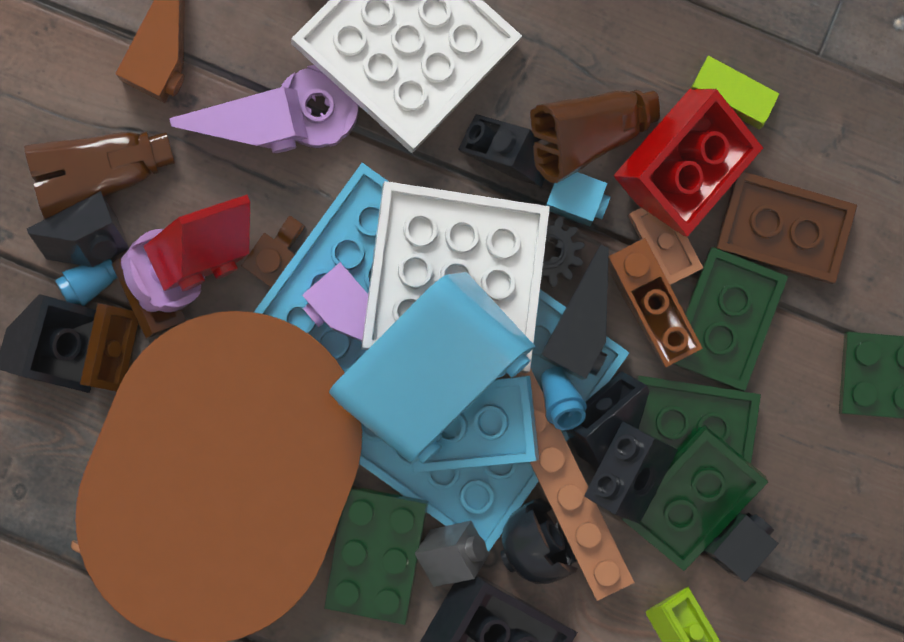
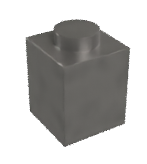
[415,521,489,587]

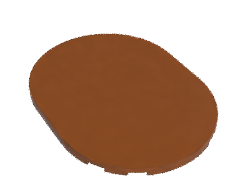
[75,311,362,642]

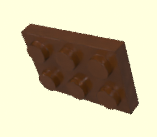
[715,171,857,284]

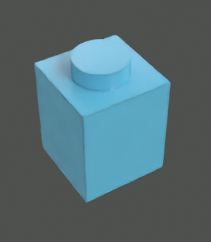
[546,172,610,227]

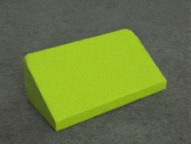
[690,56,779,130]
[646,586,720,642]

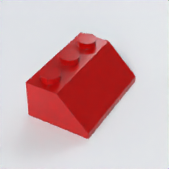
[613,89,763,236]

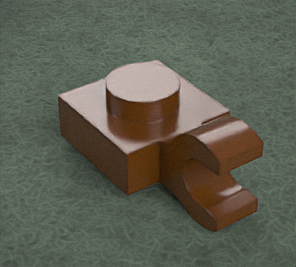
[241,215,306,287]

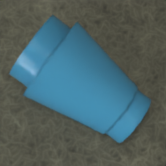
[55,259,118,306]
[541,367,587,430]

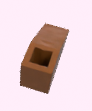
[608,238,703,368]

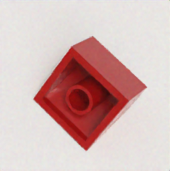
[143,194,251,291]

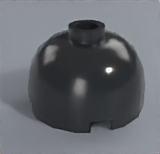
[500,498,578,584]

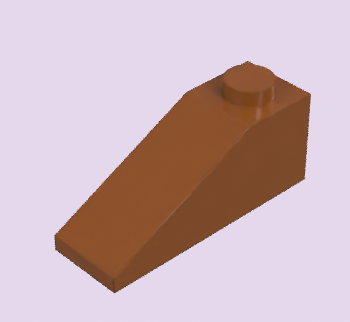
[115,0,185,103]

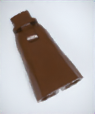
[530,90,660,183]
[24,132,175,219]

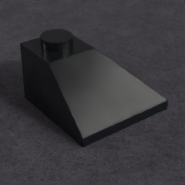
[0,294,96,393]

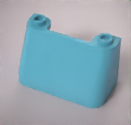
[329,272,536,464]

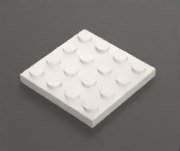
[291,0,522,153]
[361,181,550,373]

